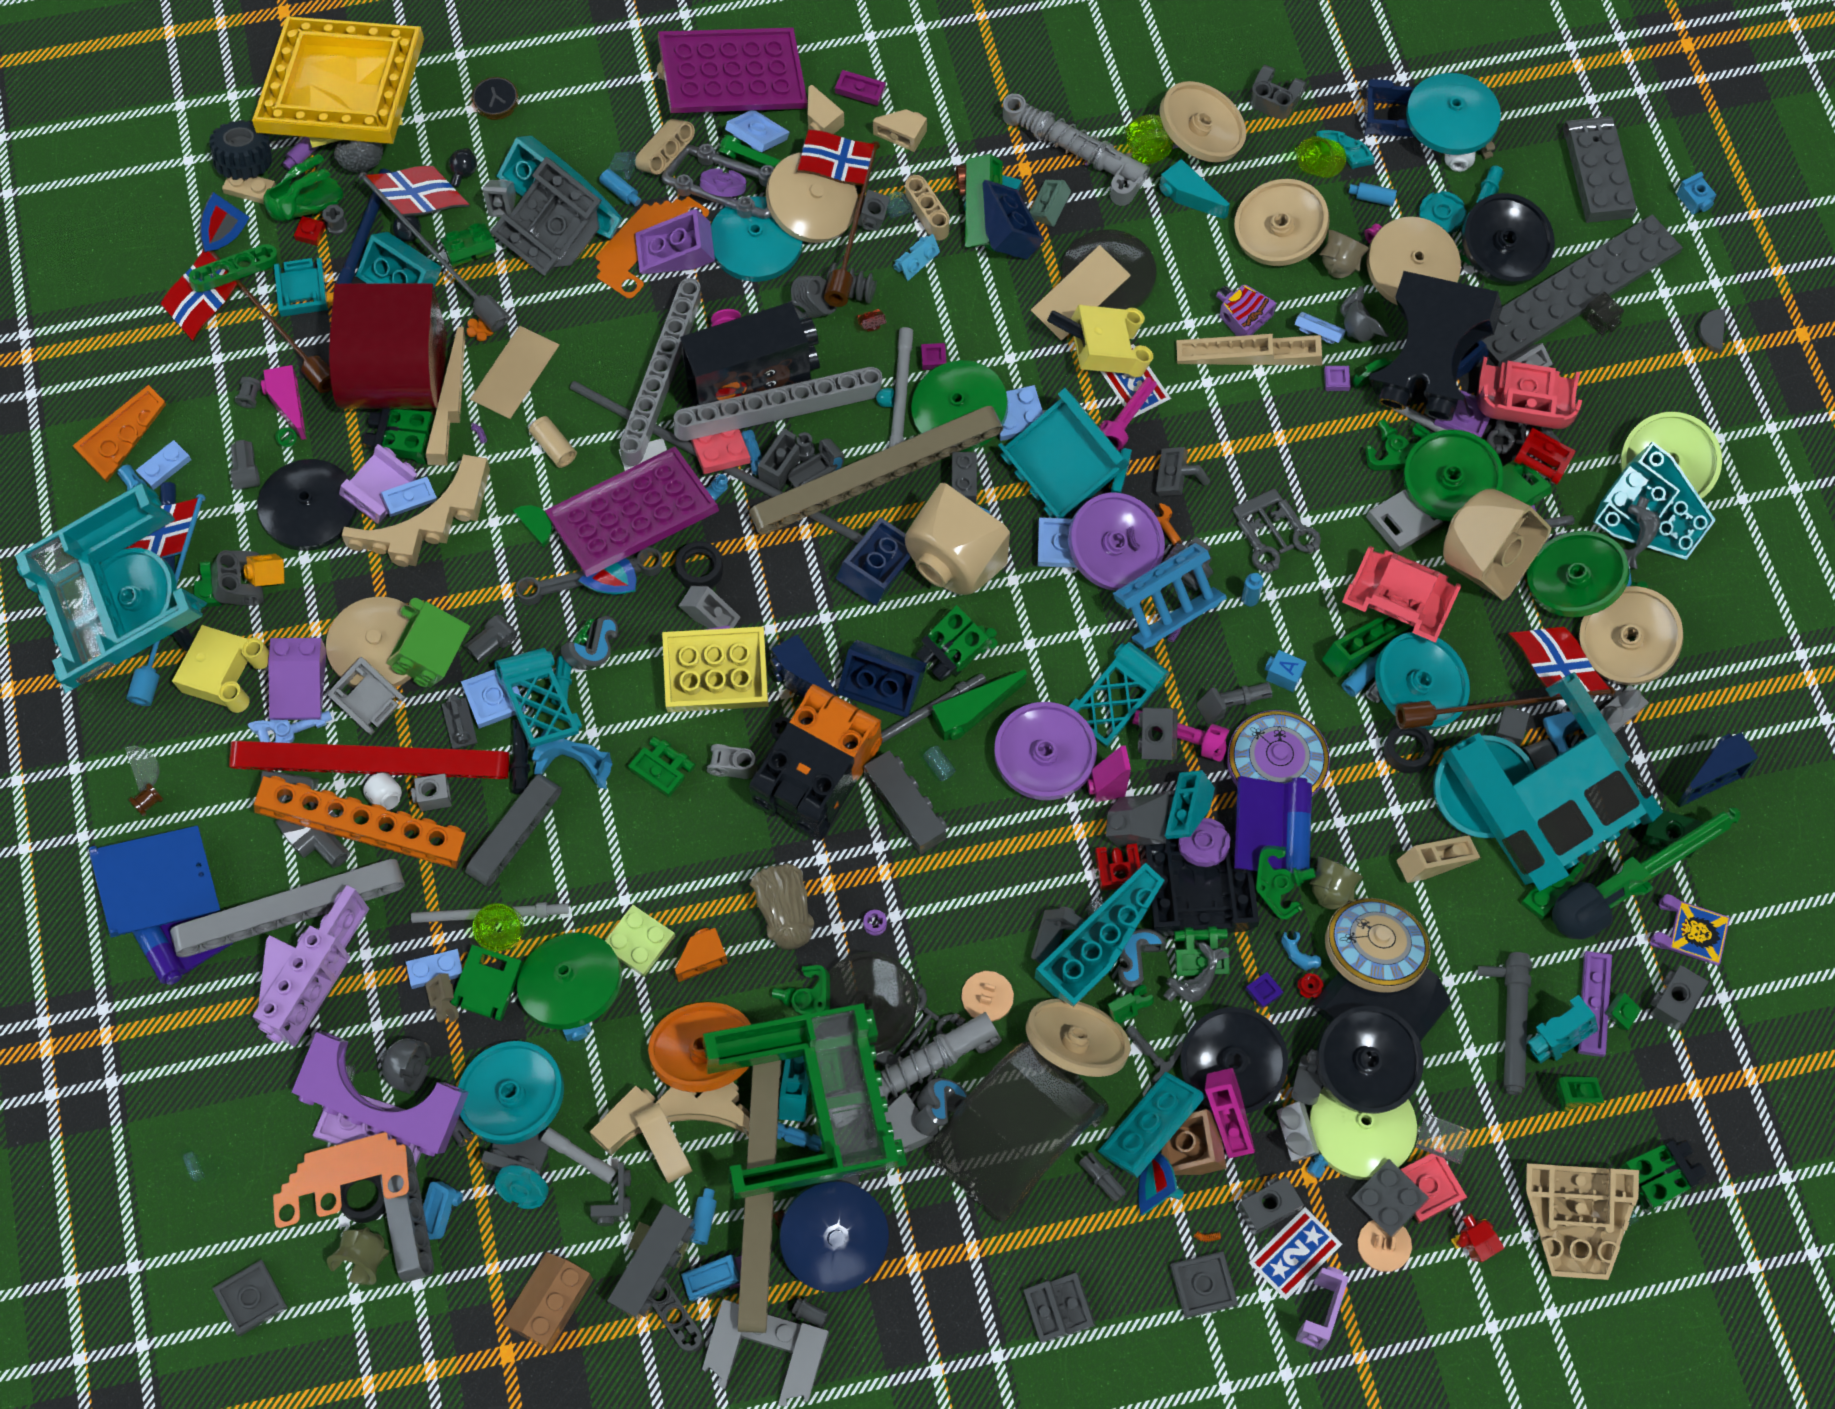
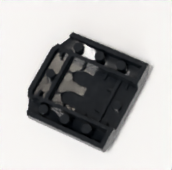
[1145,833,1259,936]
[1311,967,1452,1042]

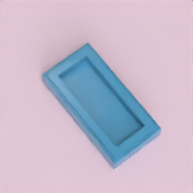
[681,1255,740,1301]

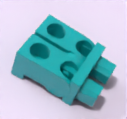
[1528,995,1598,1064]

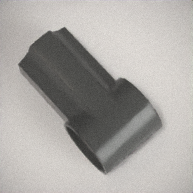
[231,440,260,490]
[464,615,517,663]

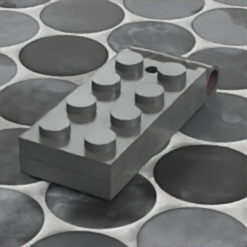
[1563,116,1636,223]

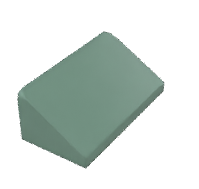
[1029,180,1071,227]

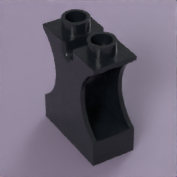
[1369,271,1502,421]

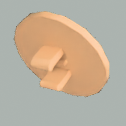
[961,971,1014,1022]
[1357,1220,1412,1272]

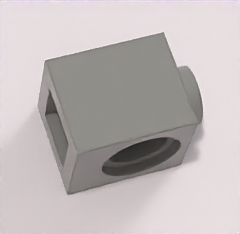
[411,774,452,811]

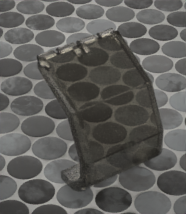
[927,1040,1109,1223]

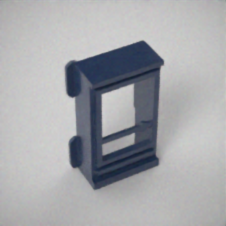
[1364,79,1415,137]

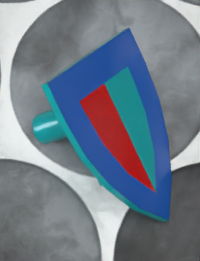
[578,558,637,595]
[1138,1152,1184,1216]

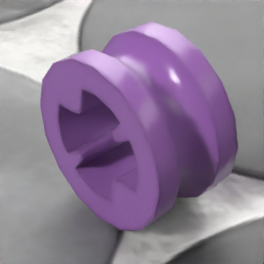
[863,910,887,936]

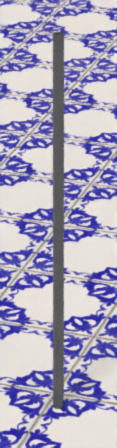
[570,381,864,543]

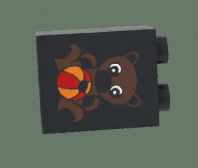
[680,302,820,420]

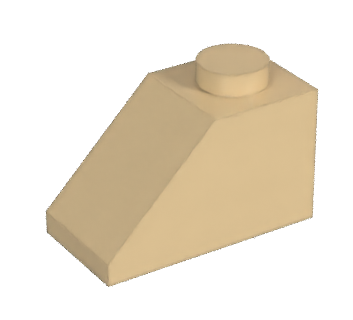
[808,85,844,134]
[873,109,927,152]

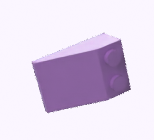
[635,209,715,274]
[268,638,326,720]

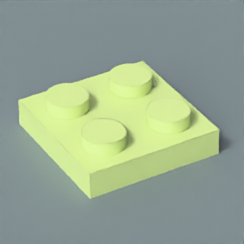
[605,905,675,977]

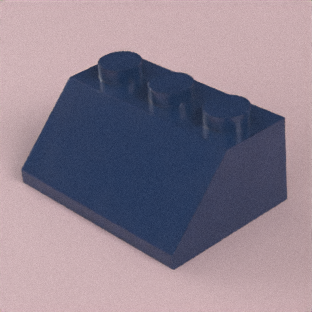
[837,639,927,717]

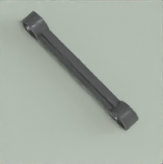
[516,547,663,606]

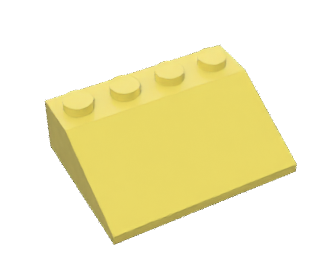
[662,627,769,712]

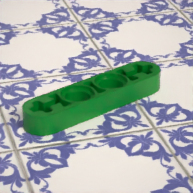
[189,244,278,292]

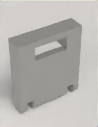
[1366,489,1443,553]
[327,657,406,735]

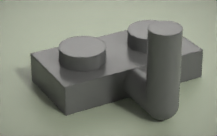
[1156,447,1210,496]

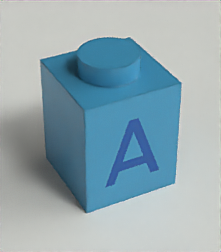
[1265,650,1306,692]

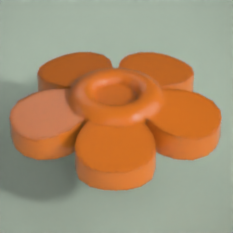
[466,318,493,341]

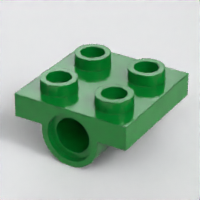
[440,223,497,268]

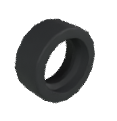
[675,541,723,589]
[1384,725,1434,774]
[335,1175,386,1223]

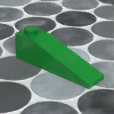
[1322,615,1413,678]
[932,669,1027,741]

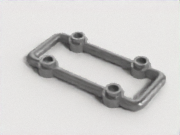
[661,144,774,219]

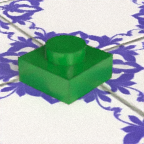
[1605,993,1642,1030]

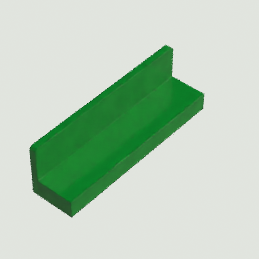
[965,154,1003,251]

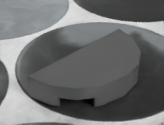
[1698,309,1726,354]

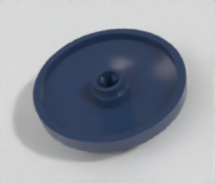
[779,1180,889,1292]

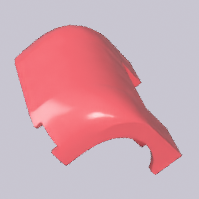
[1476,357,1582,429]
[1342,546,1461,643]

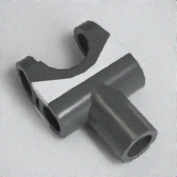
[275,802,350,868]

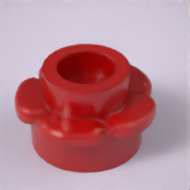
[1297,973,1323,998]

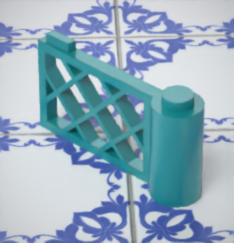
[1069,642,1170,748]
[495,647,582,748]

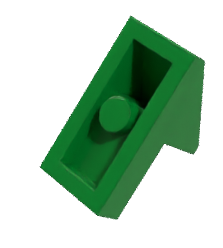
[1556,1077,1605,1112]

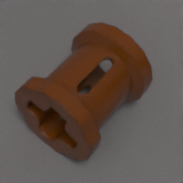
[128,783,163,817]

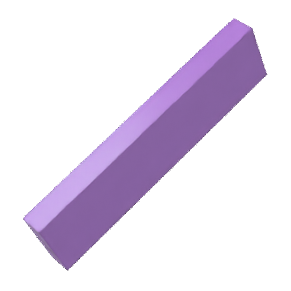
[1577,951,1612,1057]

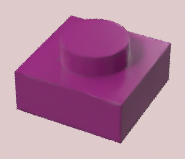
[921,343,947,370]

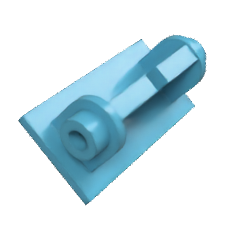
[893,234,940,281]

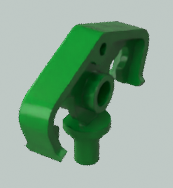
[1365,419,1431,471]
[1256,845,1316,919]
[772,965,830,1029]

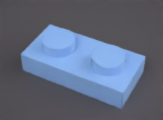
[1294,312,1346,344]
[136,440,191,490]
[380,476,437,517]
[406,949,463,989]

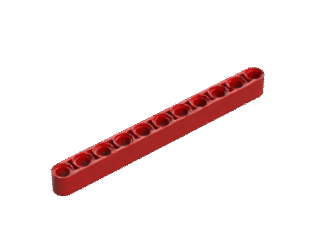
[229,741,510,779]

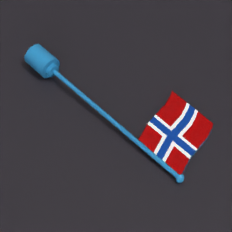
[125,494,206,706]

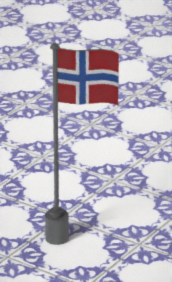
[359,166,510,332]

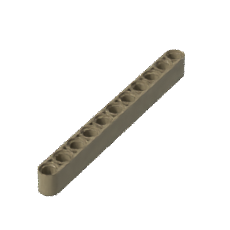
[749,406,1003,535]
[738,1060,781,1333]

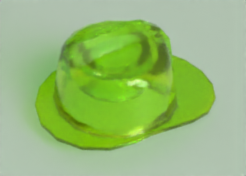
[1294,136,1346,178]

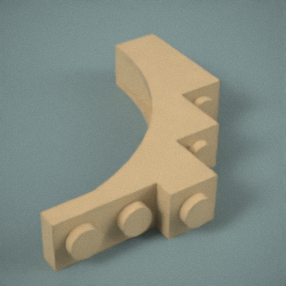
[342,455,490,567]
[590,1082,750,1156]

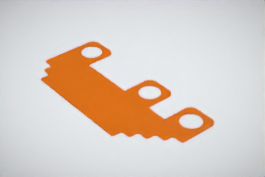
[595,196,709,298]
[273,1132,409,1228]

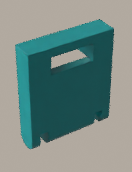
[274,257,328,317]

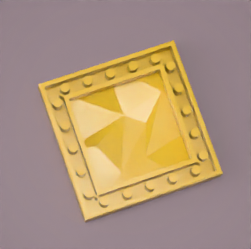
[252,16,424,144]

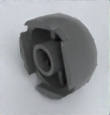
[380,1038,431,1094]

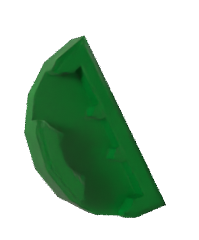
[1352,358,1393,389]
[513,505,552,547]

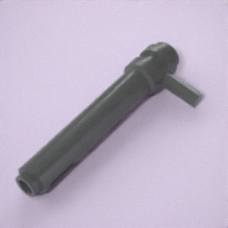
[1478,952,1532,1095]

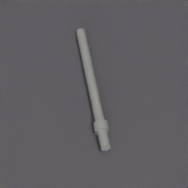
[411,902,569,923]

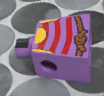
[1216,285,1276,336]

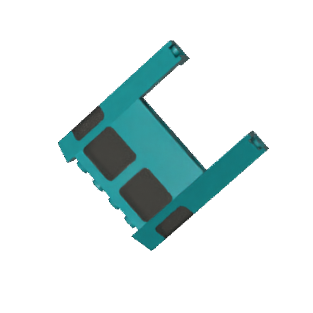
[1442,672,1663,891]

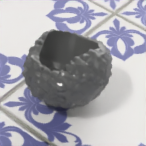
[334,140,383,173]

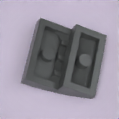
[1024,1272,1096,1343]

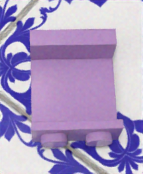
[339,444,417,524]
[1295,1267,1349,1350]

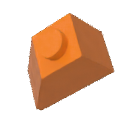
[675,928,728,982]

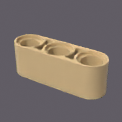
[635,119,695,174]
[905,175,950,240]
[634,1103,692,1184]

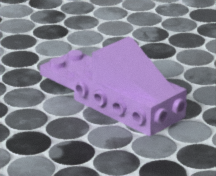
[252,885,369,1047]

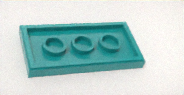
[1098,1072,1205,1178]

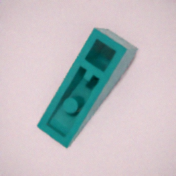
[1159,159,1230,219]
[1165,770,1215,839]
[779,1056,810,1122]

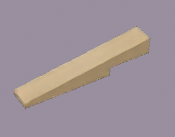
[426,327,465,466]
[1177,334,1322,366]

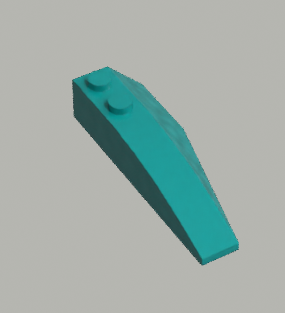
[497,136,623,238]
[1035,863,1165,1007]

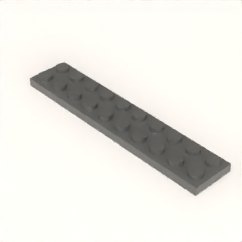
[1482,214,1683,366]

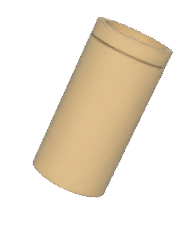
[529,416,577,468]

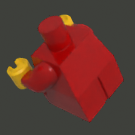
[1451,1213,1504,1262]

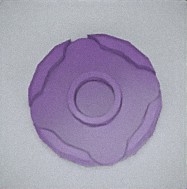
[699,168,746,197]
[1178,818,1230,867]

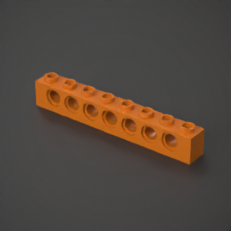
[254,776,466,869]

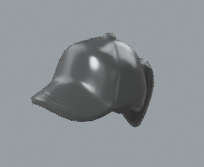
[1340,286,1389,342]

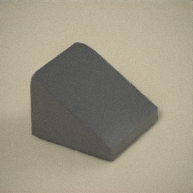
[1197,687,1227,724]

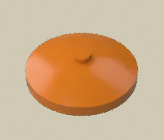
[648,1002,751,1092]

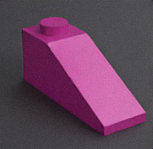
[261,365,306,440]
[1087,745,1131,802]
[1205,1068,1255,1158]

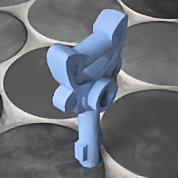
[248,710,332,743]

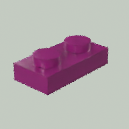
[835,70,886,106]

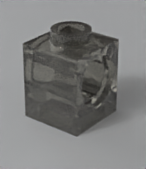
[1582,291,1624,336]

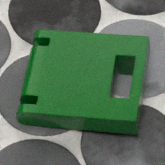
[1500,460,1551,506]
[451,945,523,1021]

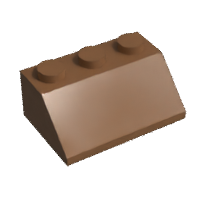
[502,1252,593,1352]

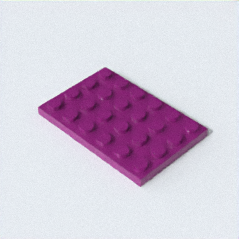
[658,28,808,113]
[545,446,719,577]

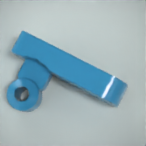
[423,1182,463,1239]

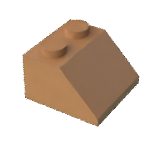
[1161,1109,1227,1175]

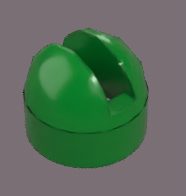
[275,427,297,447]

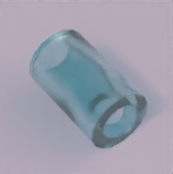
[923,746,956,781]

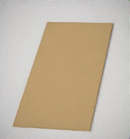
[1031,245,1131,341]
[470,326,559,419]

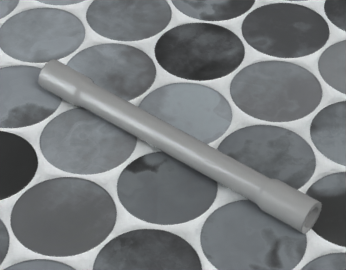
[889,327,913,448]

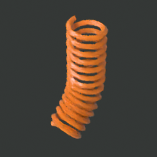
[1194,1231,1221,1242]

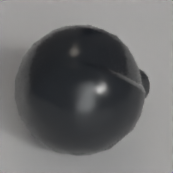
[449,148,477,188]
[393,215,422,243]

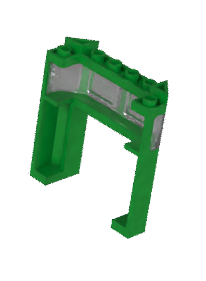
[703,1003,907,1200]

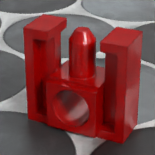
[1095,843,1141,891]

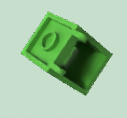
[386,598,470,688]

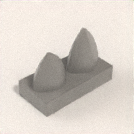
[1600,685,1649,734]
[1276,1101,1319,1162]

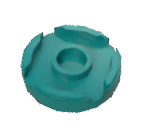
[1419,191,1466,234]
[494,1165,549,1209]

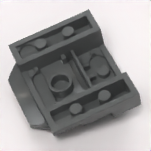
[490,157,602,276]

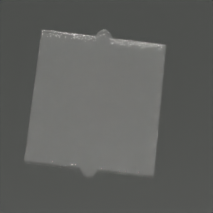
[1416,1113,1470,1164]

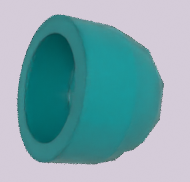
[876,388,894,407]

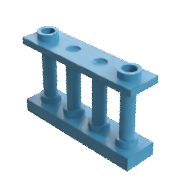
[1113,543,1227,650]

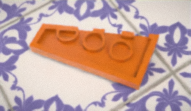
[73,385,166,483]

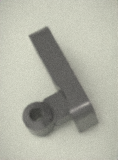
[1291,1049,1322,1105]

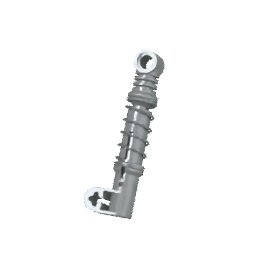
[1003,94,1150,206]
[828,1012,1002,1128]

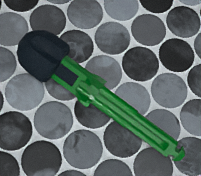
[1552,808,1741,940]

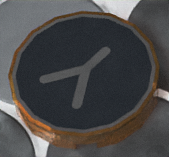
[472,77,519,120]

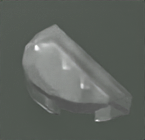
[125,745,160,793]

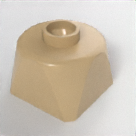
[905,483,1010,595]
[1443,489,1551,600]

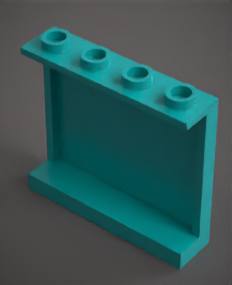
[998,388,1130,519]

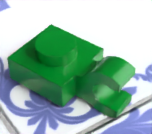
[194,562,222,607]
[1108,985,1154,1024]

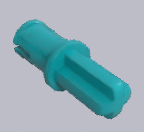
[1476,166,1504,203]
[551,656,572,706]

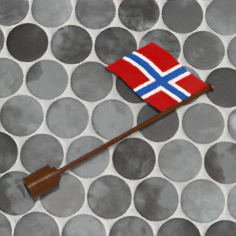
[796,130,880,307]
[161,246,332,393]
[1395,627,1615,729]

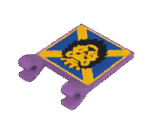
[1650,894,1730,966]

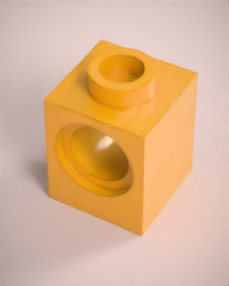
[244,554,284,586]

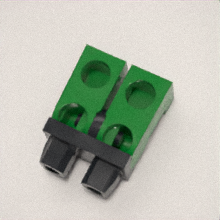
[363,409,434,464]
[916,605,994,681]
[1619,1140,1707,1215]

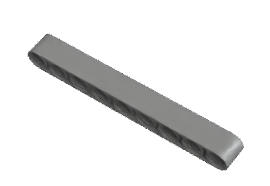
[620,278,701,466]
[674,367,882,441]
[170,859,405,957]

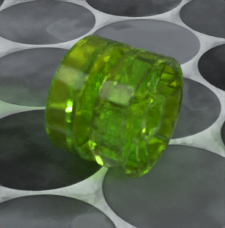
[1124,114,1173,164]
[472,903,525,952]

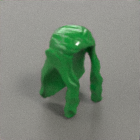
[263,154,343,222]

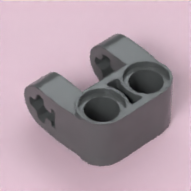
[1250,64,1307,120]
[211,550,264,606]

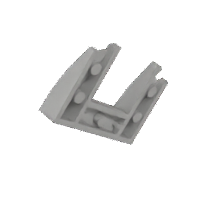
[702,1299,829,1407]

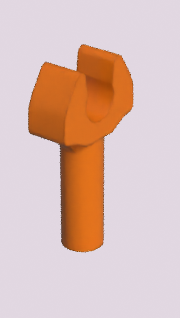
[1151,503,1182,547]

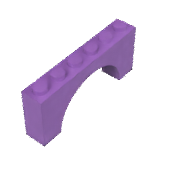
[291,1032,469,1156]

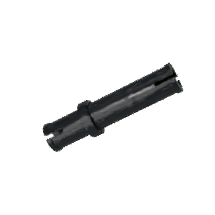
[510,719,531,795]

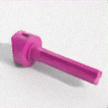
[1099,377,1157,452]
[1133,710,1230,761]

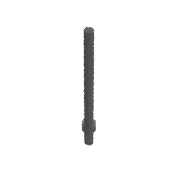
[881,673,986,744]

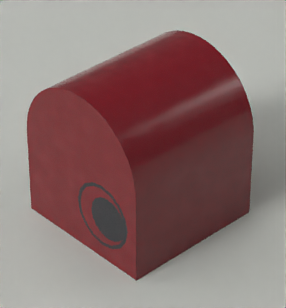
[329,283,447,409]

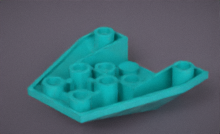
[1593,442,1716,560]

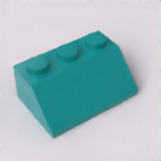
[356,232,442,287]

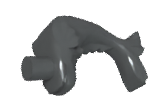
[1623,496,1661,569]
[1163,942,1230,1003]

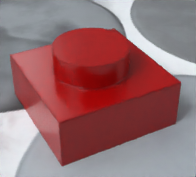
[294,216,326,246]

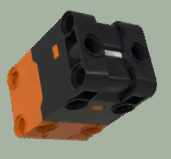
[749,684,883,842]

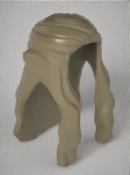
[750,863,814,950]

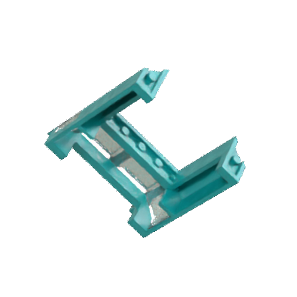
[15,483,207,694]

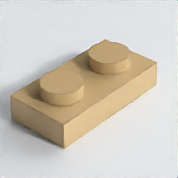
[222,177,276,204]

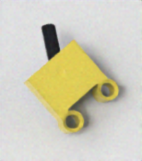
[1047,305,1153,377]
[172,625,269,713]

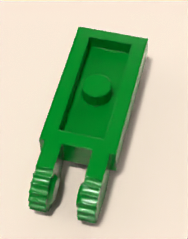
[1521,862,1585,920]

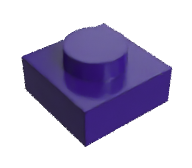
[1245,972,1283,1010]

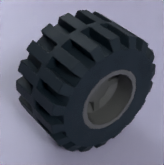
[209,120,272,180]

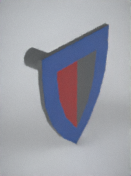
[200,192,250,252]

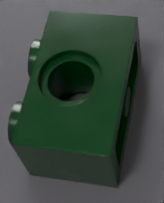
[1640,810,1703,858]

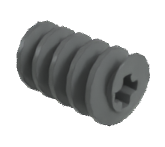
[826,263,877,303]

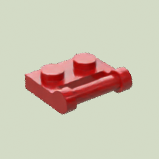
[1513,428,1576,485]

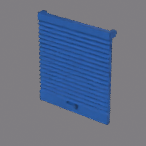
[89,826,220,938]

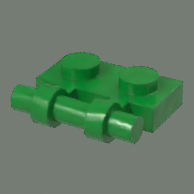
[628,736,696,798]
[1174,926,1230,976]

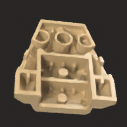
[1526,1163,1639,1280]

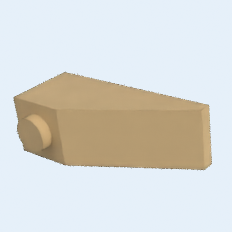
[1396,835,1480,883]

